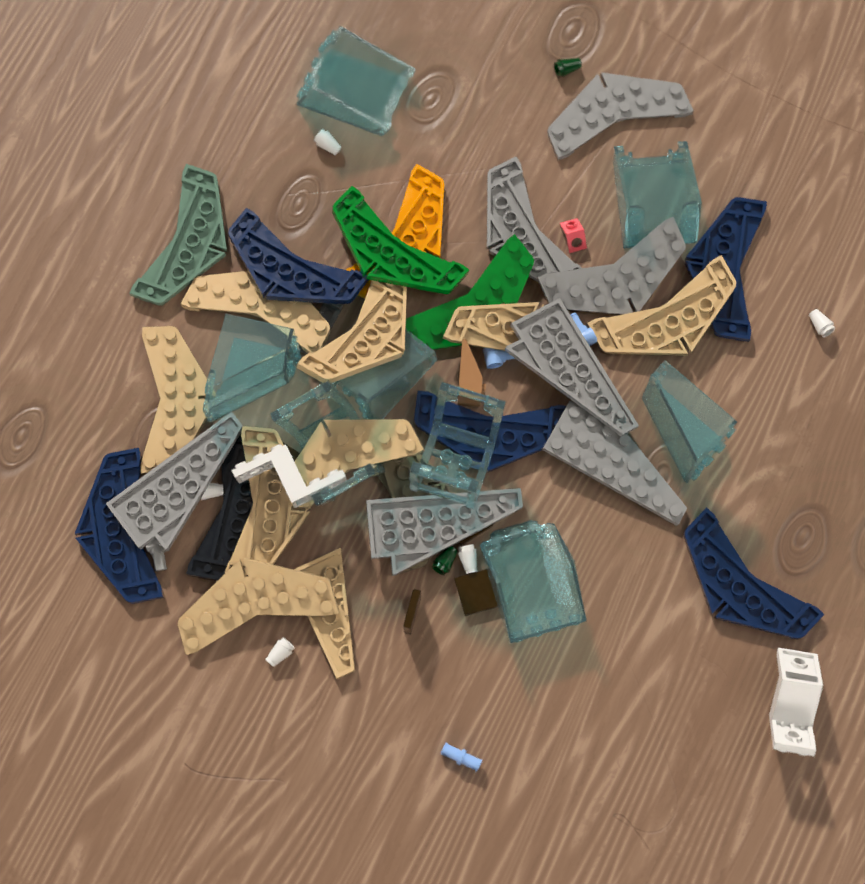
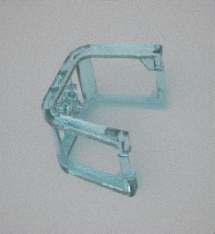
[270,381,385,506]
[410,382,506,510]

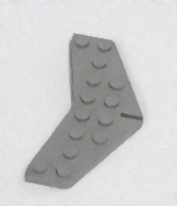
[547,72,693,160]
[487,157,581,283]
[537,217,686,315]

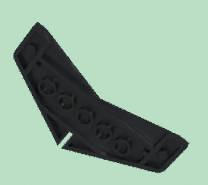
[186,434,253,581]

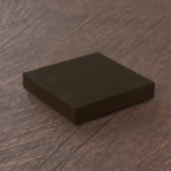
[454,568,503,616]
[403,589,421,635]

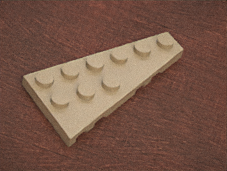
[294,548,355,679]

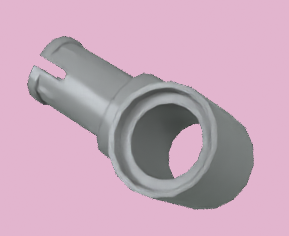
[146,538,167,572]

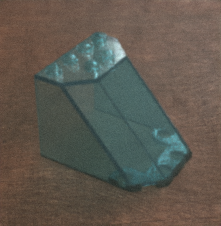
[203,314,302,422]
[480,520,587,643]

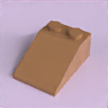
[458,339,486,407]

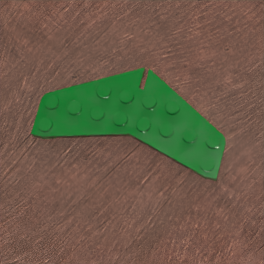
[332,186,469,294]
[405,234,534,352]

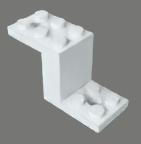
[232,444,347,508]
[769,648,823,756]

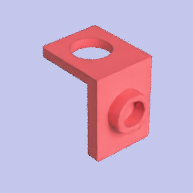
[560,218,587,253]

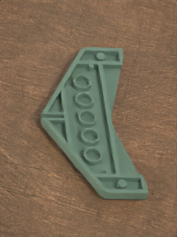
[129,164,227,306]

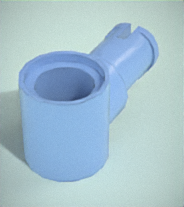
[570,313,597,346]
[483,348,515,369]

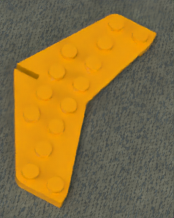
[346,164,444,298]

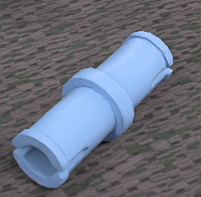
[441,743,482,772]

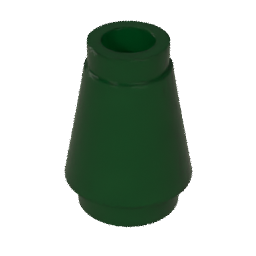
[554,58,582,77]
[432,546,458,575]

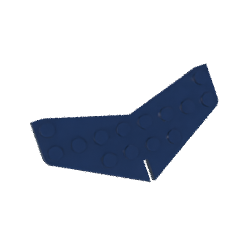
[685,197,767,342]
[228,208,369,304]
[414,390,566,473]
[75,448,164,604]
[684,507,824,639]

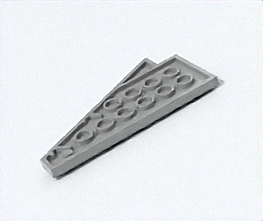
[505,298,639,437]
[542,400,687,526]
[106,412,243,552]
[366,488,523,576]

